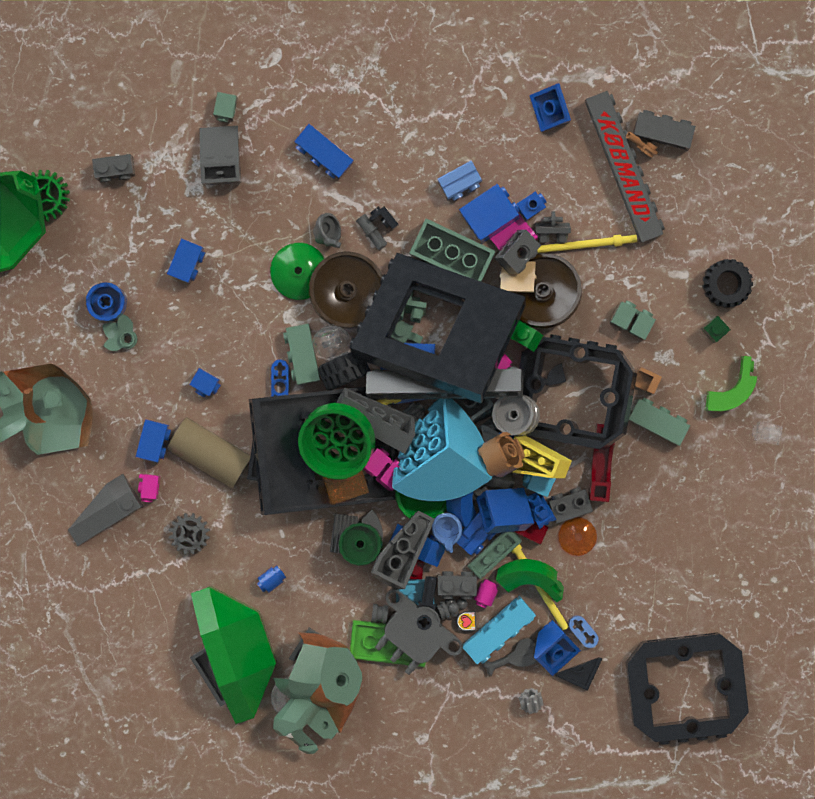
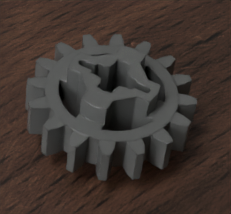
[169,513,210,554]

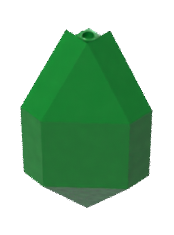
[0,170,46,272]
[191,586,277,724]

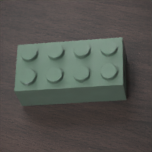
[409,219,495,281]

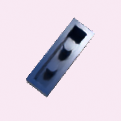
[294,124,354,180]

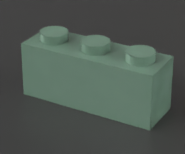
[283,323,320,385]
[629,397,690,446]

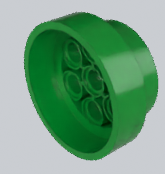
[298,403,375,479]

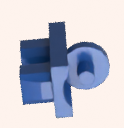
[527,492,556,529]

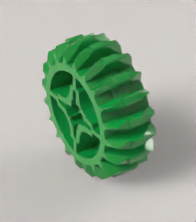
[31,170,70,222]

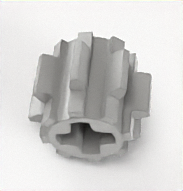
[519,688,544,714]

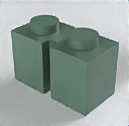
[610,300,656,340]

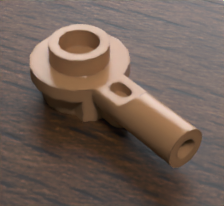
[626,132,658,158]

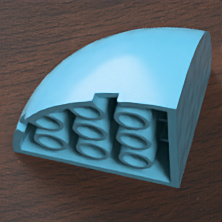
[392,399,492,501]

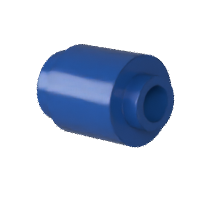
[257,566,286,593]

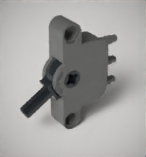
[375,576,463,675]

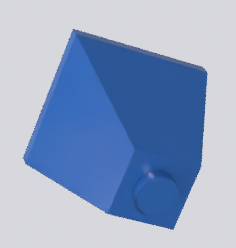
[534,620,581,676]

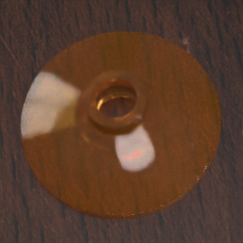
[559,517,597,556]

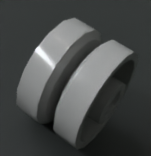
[492,395,540,436]

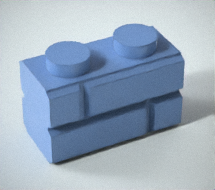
[437,161,482,201]

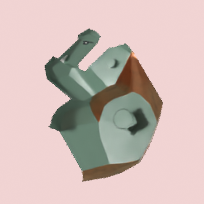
[0,363,93,455]
[273,632,363,754]

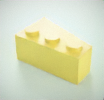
[513,436,572,478]

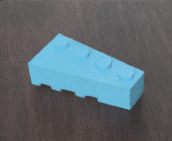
[462,595,536,664]

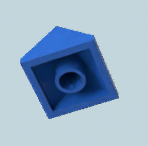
[529,83,571,132]

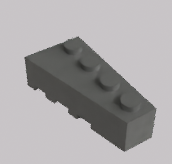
[336,388,415,454]

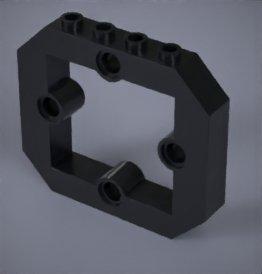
[514,334,637,450]
[625,632,749,745]

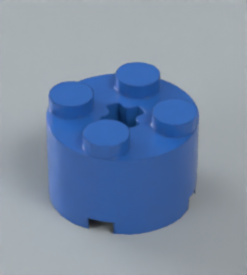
[86,282,127,322]

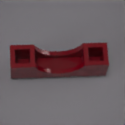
[588,423,615,502]

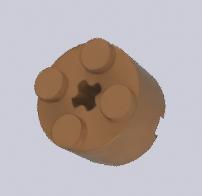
[478,432,525,477]

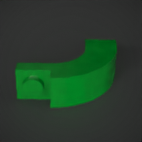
[496,559,564,603]

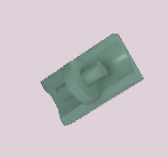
[399,291,427,323]

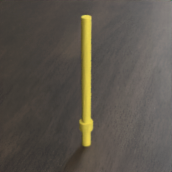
[537,235,637,253]
[511,544,569,630]

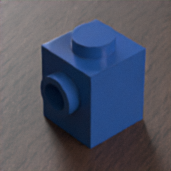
[516,191,547,221]
[189,368,221,398]

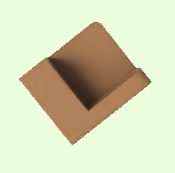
[635,367,662,394]

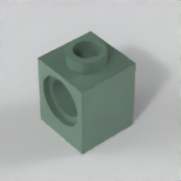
[213,92,238,123]

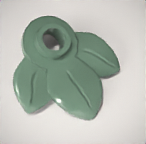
[102,314,138,351]

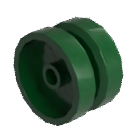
[339,523,383,566]

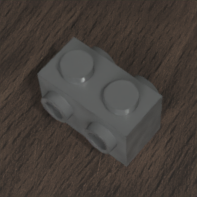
[438,571,477,599]

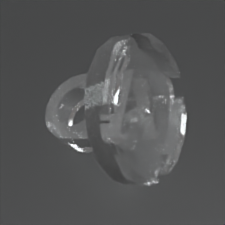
[312,325,351,361]

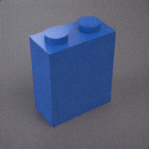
[459,184,520,244]
[476,488,534,534]

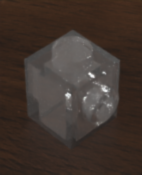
[752,422,783,445]

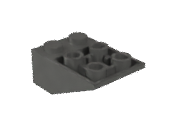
[199,126,241,186]

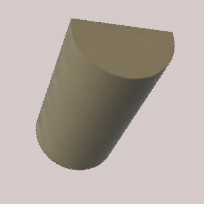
[167,417,251,489]

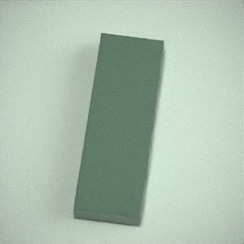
[467,532,522,580]

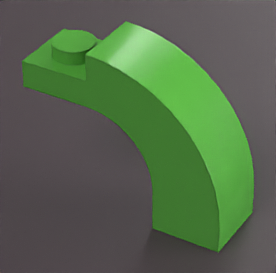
[705,356,757,411]

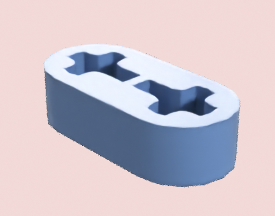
[569,615,599,648]

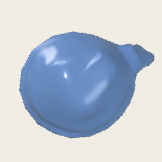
[432,513,462,553]

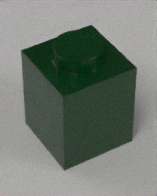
[701,316,731,343]

